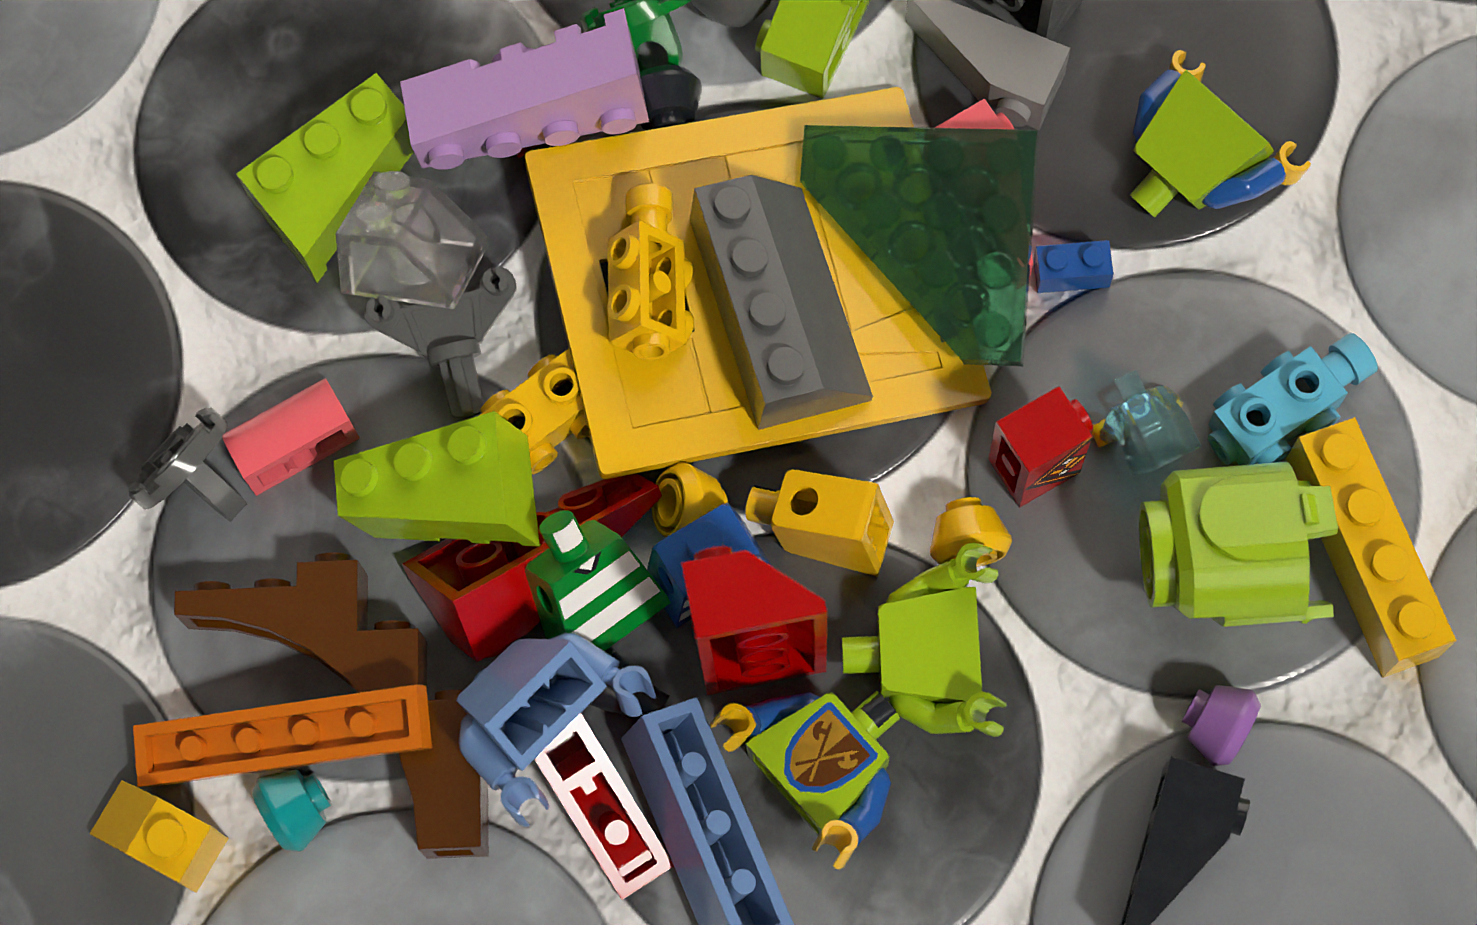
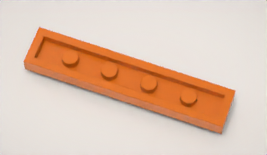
[133,685,432,787]

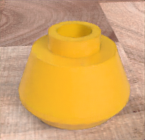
[651,462,728,538]
[930,497,1012,567]

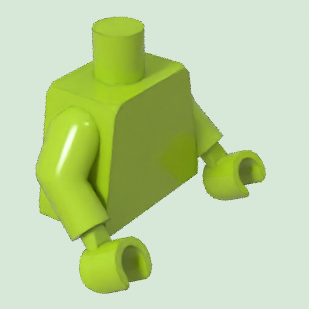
[842,543,1007,737]

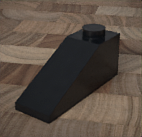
[1120,756,1250,925]

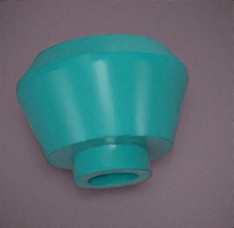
[252,770,332,852]

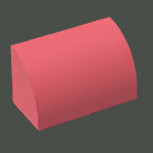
[222,378,360,496]

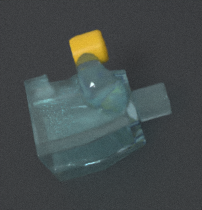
[1091,370,1202,476]

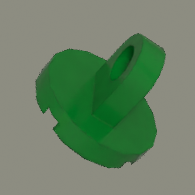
[580,0,691,73]

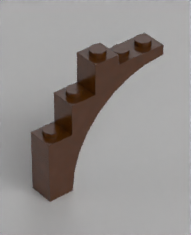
[174,552,489,859]

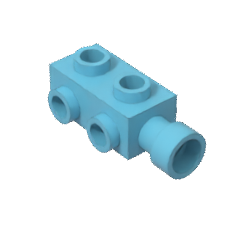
[1208,333,1378,465]

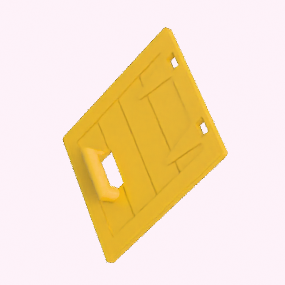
[525,87,991,479]

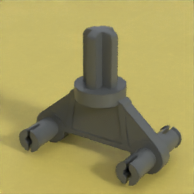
[364,267,517,418]

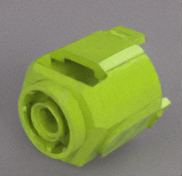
[1139,462,1338,627]

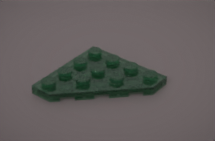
[800,125,1039,367]

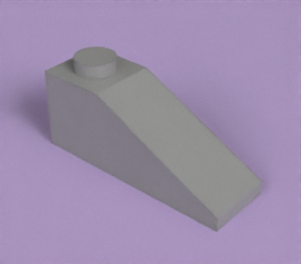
[905,0,1071,130]

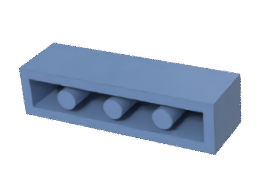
[621,697,794,925]

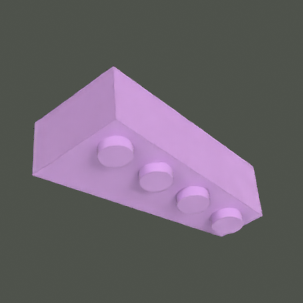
[400,8,649,170]

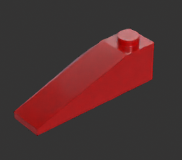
[402,473,662,662]

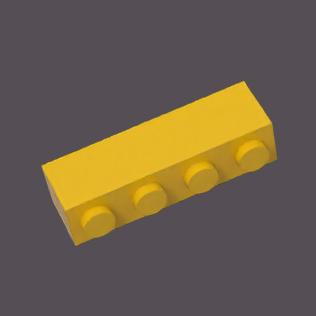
[1286,417,1457,678]

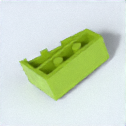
[236,73,414,283]

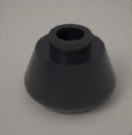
[640,65,702,130]

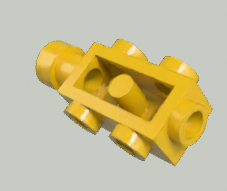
[607,184,694,361]
[479,348,589,475]

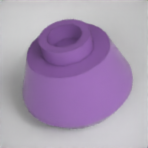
[1181,685,1261,766]

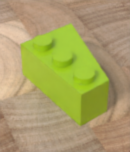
[755,0,870,99]
[334,411,540,547]

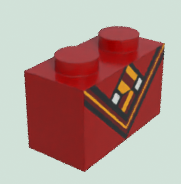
[988,386,1093,508]

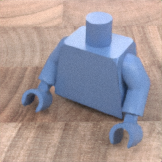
[457,633,656,827]

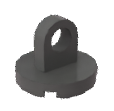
[128,407,247,522]

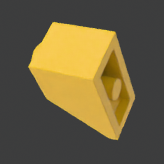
[90,780,229,893]

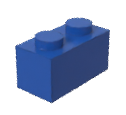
[1033,240,1114,294]

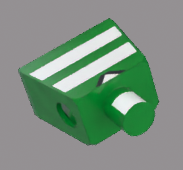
[525,510,671,651]

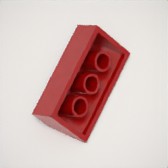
[682,546,827,695]

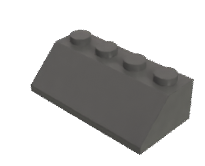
[689,175,873,430]

